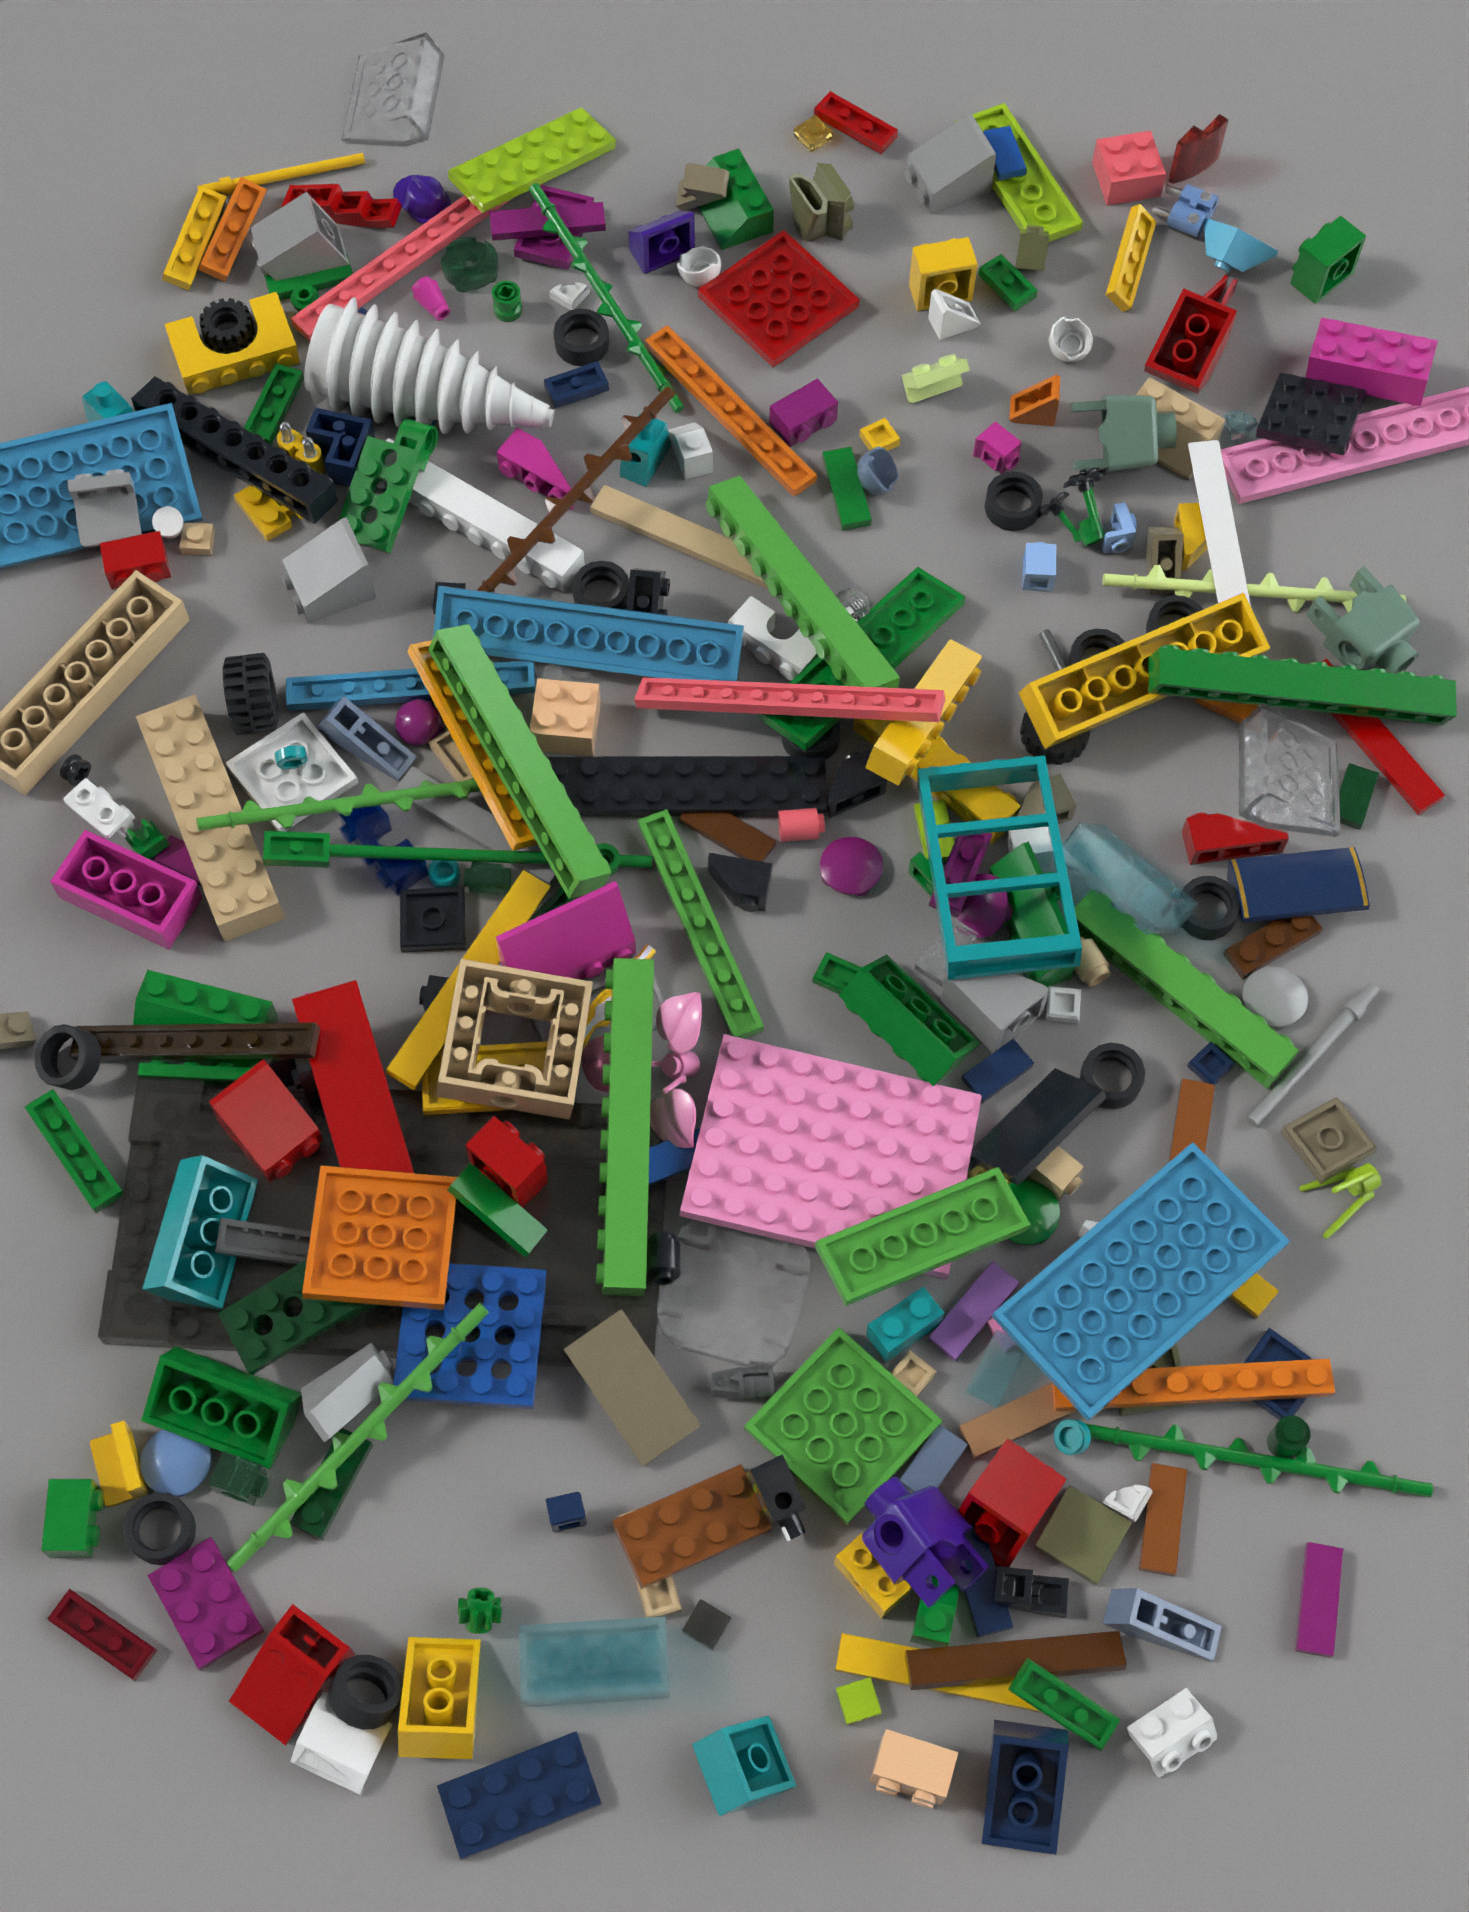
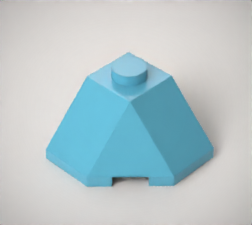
[1204,218,1278,273]

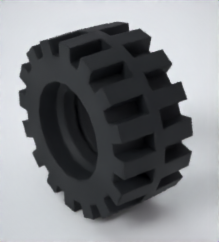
[199,298,255,354]

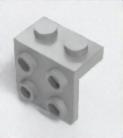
[67,469,142,548]

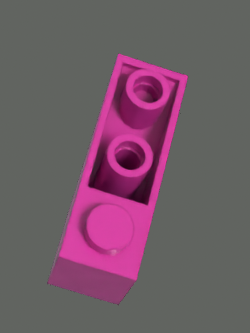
[496,428,574,511]

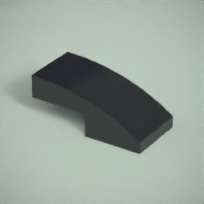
[994,1566,1069,1618]

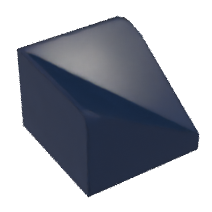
[545,1492,587,1533]

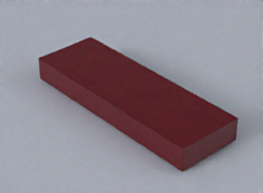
[47,1588,157,1681]

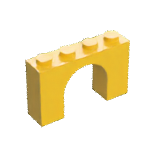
[164,292,300,395]

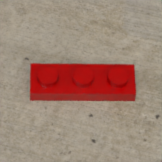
[814,91,898,155]

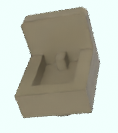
[0,1012,36,1050]

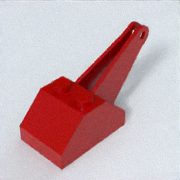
[1144,275,1238,394]

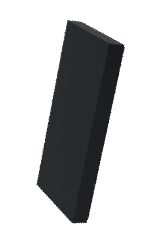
[970,1068,1106,1185]

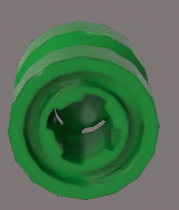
[492,280,522,322]

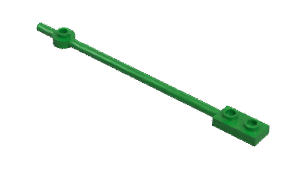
[263,831,652,876]

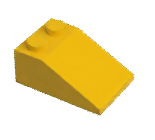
[398,1637,481,1759]

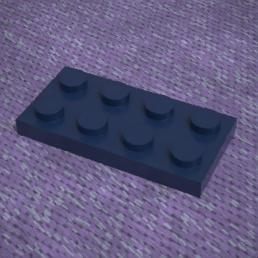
[437,1731,602,1860]

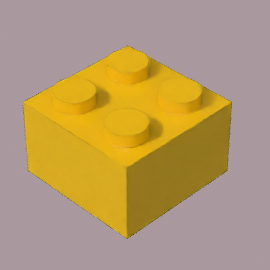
[909,237,978,311]

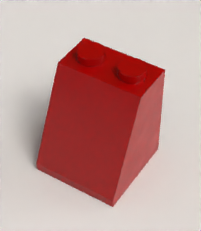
[209,1059,323,1182]
[958,1438,1067,1567]

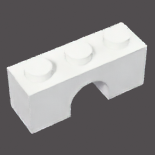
[728,596,818,680]

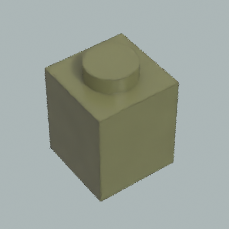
[1015,225,1049,271]

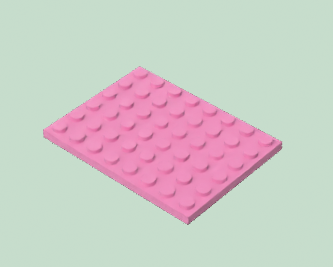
[679,1034,982,1280]

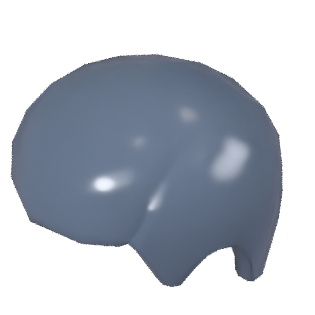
[857,446,899,495]

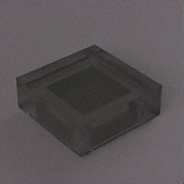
[682,1599,731,1651]

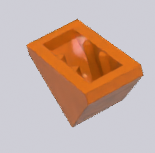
[1009,374,1061,426]

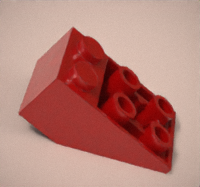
[228,1604,355,1746]

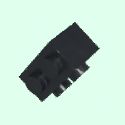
[627,568,670,615]

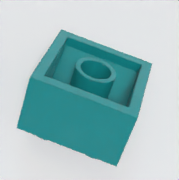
[692,1715,797,1816]

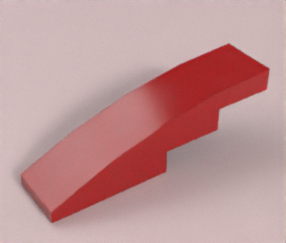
[281,184,402,228]

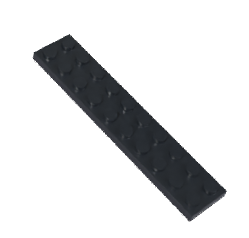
[547,756,827,817]

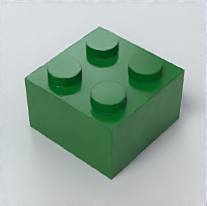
[1290,215,1366,304]

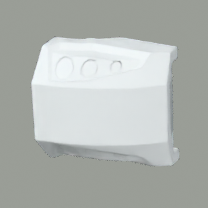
[290,1691,393,1795]

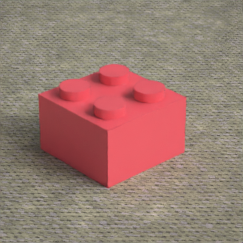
[1092,130,1166,206]

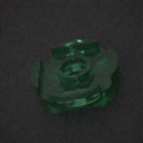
[441,237,499,293]

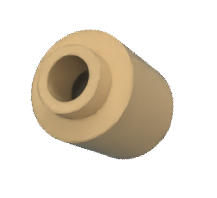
[1074,937,1111,987]

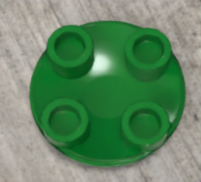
[1008,1180,1060,1245]

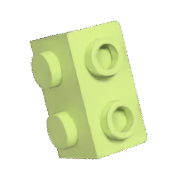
[901,354,970,403]

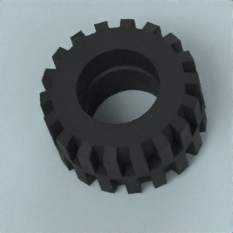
[222,653,278,735]

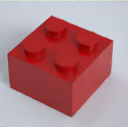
[465,1116,548,1208]

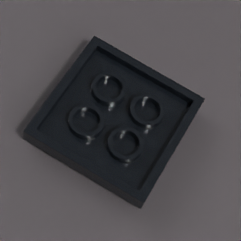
[1256,373,1366,455]

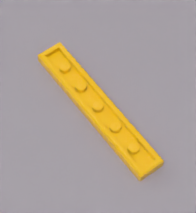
[835,1633,1042,1713]

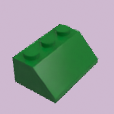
[698,148,774,250]

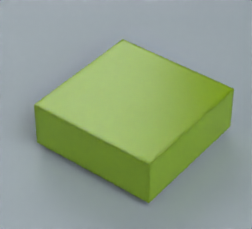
[835,1677,882,1726]

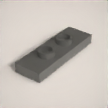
[215,1218,311,1266]

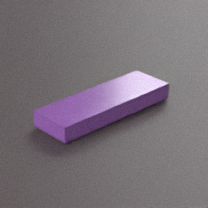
[928,1261,1019,1362]

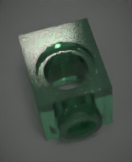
[209,1451,269,1506]

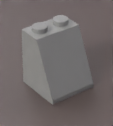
[904,114,996,214]
[251,192,349,281]
[281,518,376,624]
[941,972,1049,1053]

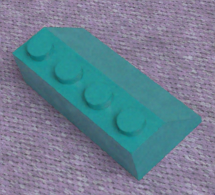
[142,1155,258,1309]

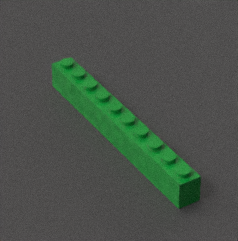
[1149,645,1457,725]

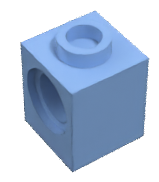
[1022,542,1056,592]

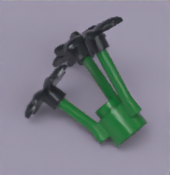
[1037,467,1107,547]

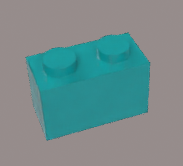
[866,1286,944,1363]

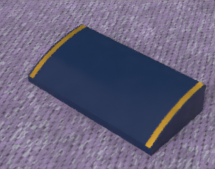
[1227,847,1370,923]

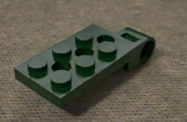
[218,1259,378,1375]

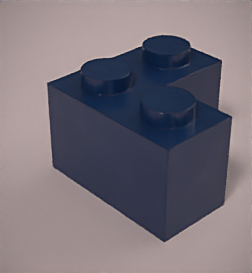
[306,407,375,487]

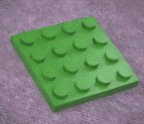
[744,1327,943,1526]

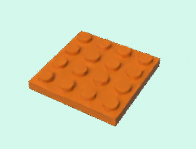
[302,1166,457,1310]

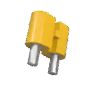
[277,422,327,474]

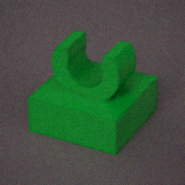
[125,819,170,859]

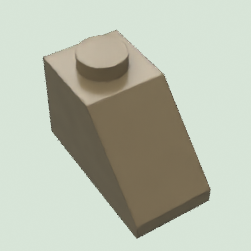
[1146,527,1184,594]
[1018,773,1076,824]

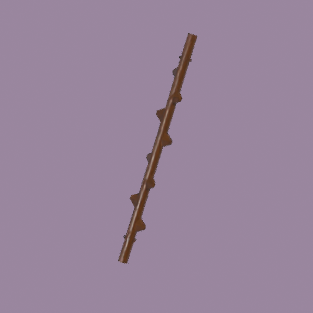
[477,386,675,593]

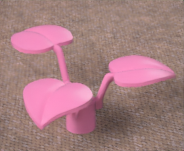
[581,992,702,1148]

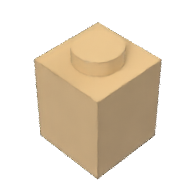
[1028,1146,1084,1201]

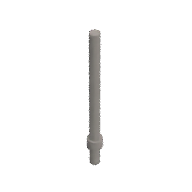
[1247,983,1380,1127]

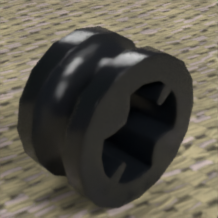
[60,754,91,786]

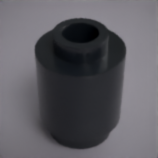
[646,1231,681,1286]

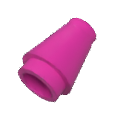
[411,276,451,321]

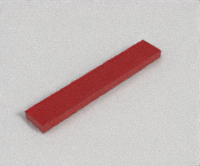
[1321,658,1445,815]

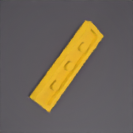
[162,185,227,291]
[1105,204,1157,312]

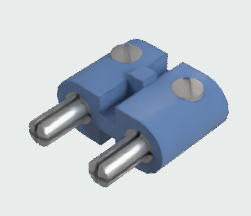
[1152,183,1219,238]

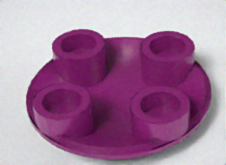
[820,837,883,896]
[956,873,1013,938]

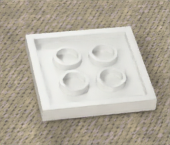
[225,712,358,831]

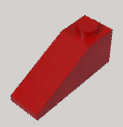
[1182,812,1289,865]

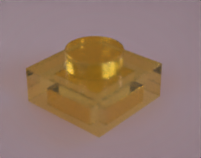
[794,115,833,153]

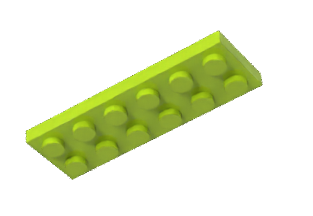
[955,103,1083,243]
[448,107,616,213]

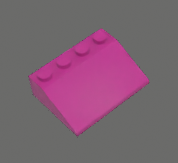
[496,881,636,980]

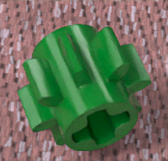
[457,1587,502,1634]

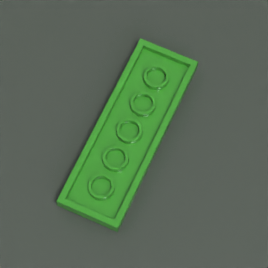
[815,1167,1031,1306]

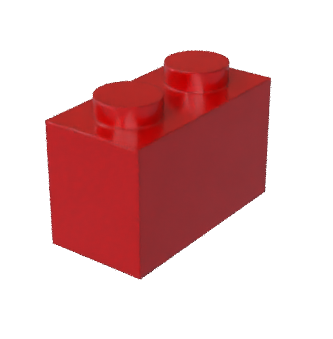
[100,531,171,590]

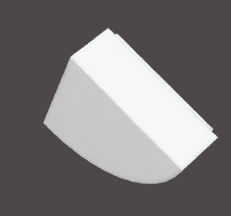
[549,283,590,310]
[1103,1484,1153,1523]

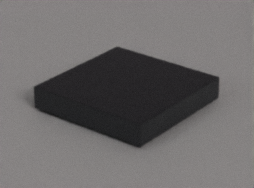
[400,887,466,952]

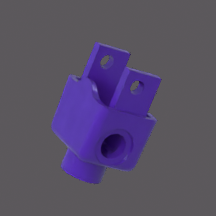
[862,1477,989,1608]

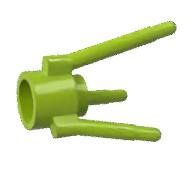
[1299,1163,1381,1239]

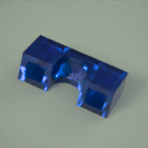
[339,805,428,896]

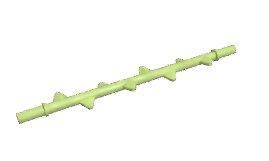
[1102,565,1406,613]

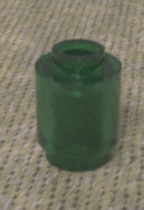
[464,862,512,896]

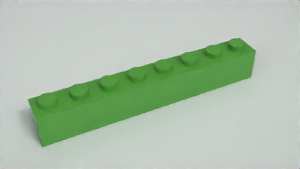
[1074,887,1299,1089]

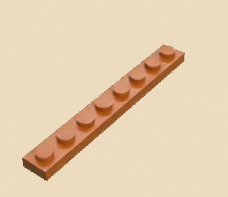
[645,325,817,497]
[1052,1359,1335,1411]

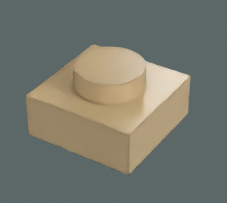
[179,523,215,556]

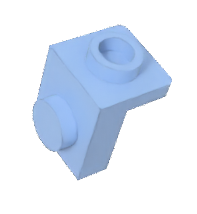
[1102,502,1137,554]

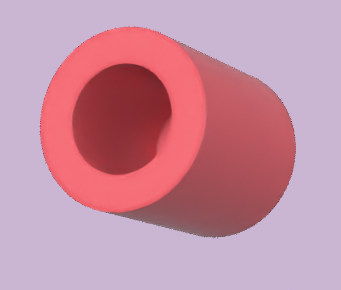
[778,808,825,842]

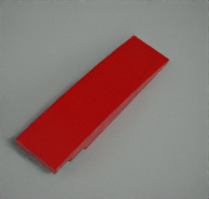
[292,980,414,1173]

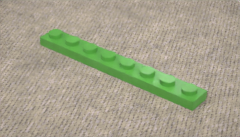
[638,809,764,1039]

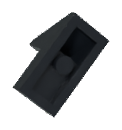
[269,1058,320,1100]

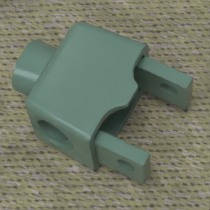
[1070,395,1177,472]
[1306,566,1420,674]

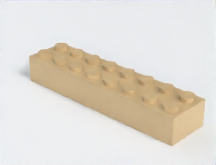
[0,570,190,796]
[136,694,285,942]

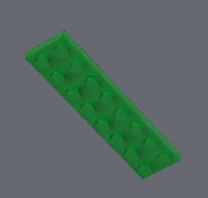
[758,567,965,751]

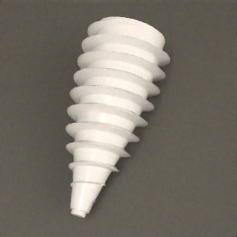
[304,297,555,434]

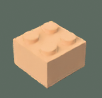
[530,678,601,757]
[869,1729,958,1809]

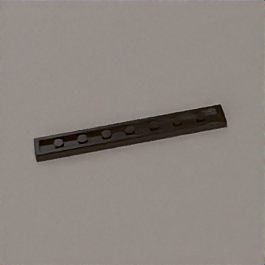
[69,1022,320,1061]

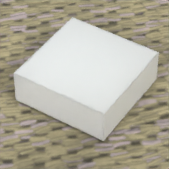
[1045,986,1081,1024]

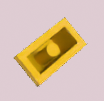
[1174,503,1208,571]

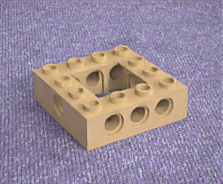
[436,959,593,1119]

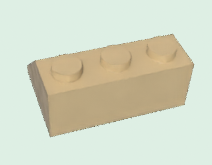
[1136,377,1226,480]

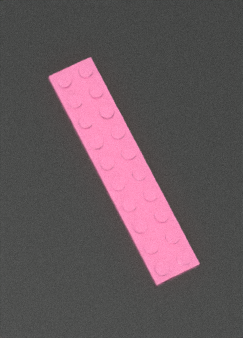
[1221,387,1469,504]

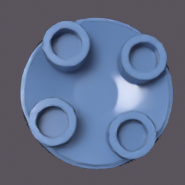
[140,1430,213,1498]

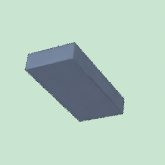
[900,1425,968,1492]

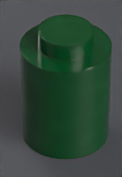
[1267,1415,1311,1459]

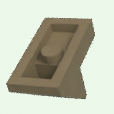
[676,163,729,211]

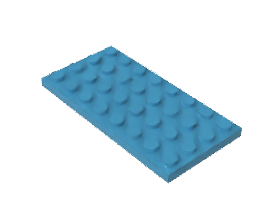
[0,403,203,569]
[992,1142,1290,1421]

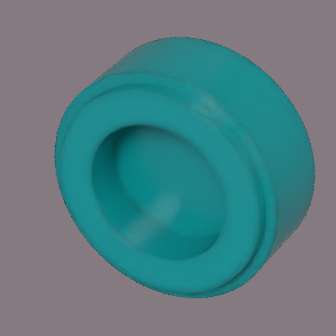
[274,745,308,770]
[428,861,461,888]
[1054,1419,1091,1455]

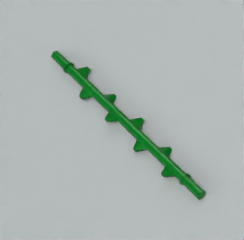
[529,183,684,413]
[1085,1423,1433,1498]

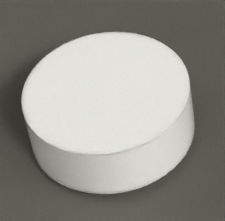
[152,506,184,539]

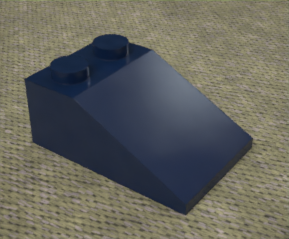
[982,1719,1069,1855]

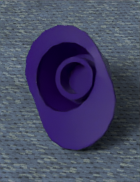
[393,175,451,224]

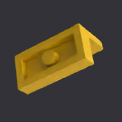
[90,1420,148,1508]

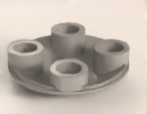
[1241,967,1308,1030]

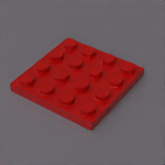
[698,230,860,368]

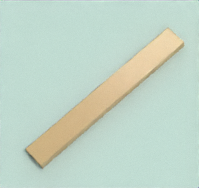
[590,485,768,589]

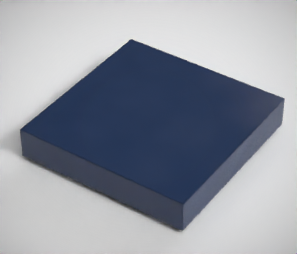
[1244,1327,1312,1420]

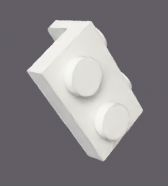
[64,778,137,838]
[1127,1688,1217,1778]

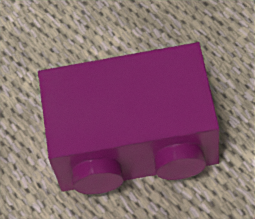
[769,378,838,447]

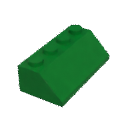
[988,841,1075,987]
[838,954,981,1086]
[133,969,278,1068]
[141,1346,302,1469]

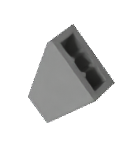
[301,1343,394,1442]

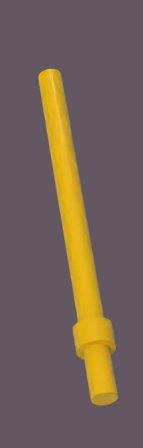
[197,153,365,195]

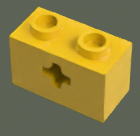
[834,1532,911,1619]

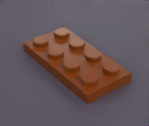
[612,1464,772,1589]

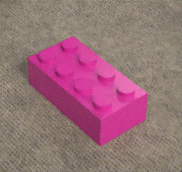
[1305,317,1438,406]
[50,830,203,950]

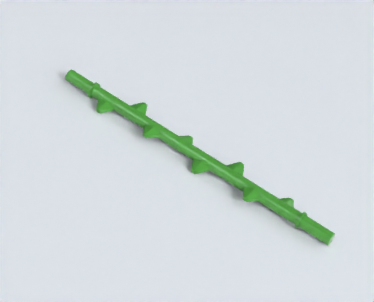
[196,779,481,831]
[227,1302,489,1572]

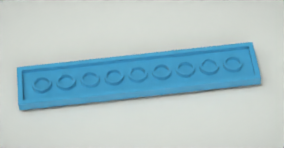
[433,586,744,681]

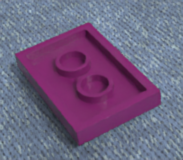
[513,185,594,270]
[147,1537,264,1671]

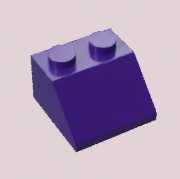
[628,211,695,274]

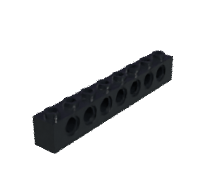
[131,376,338,524]

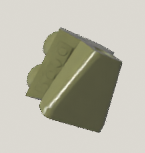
[789,162,854,242]

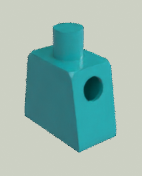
[82,381,134,422]
[620,413,671,487]

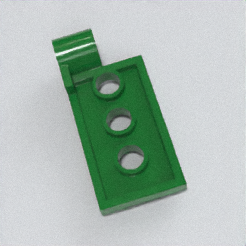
[338,419,438,554]

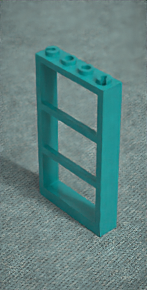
[917,756,1082,980]

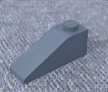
[316,696,417,781]
[1103,1588,1222,1661]

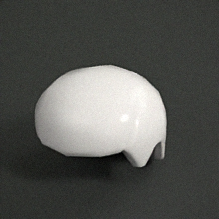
[676,246,721,287]
[1048,317,1093,362]

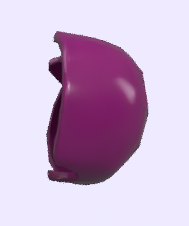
[395,699,445,746]

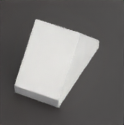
[928,289,981,340]

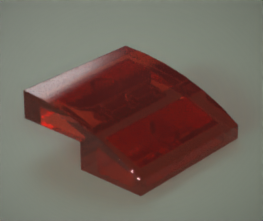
[1168,114,1229,184]

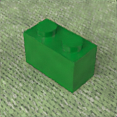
[41,1479,104,1558]

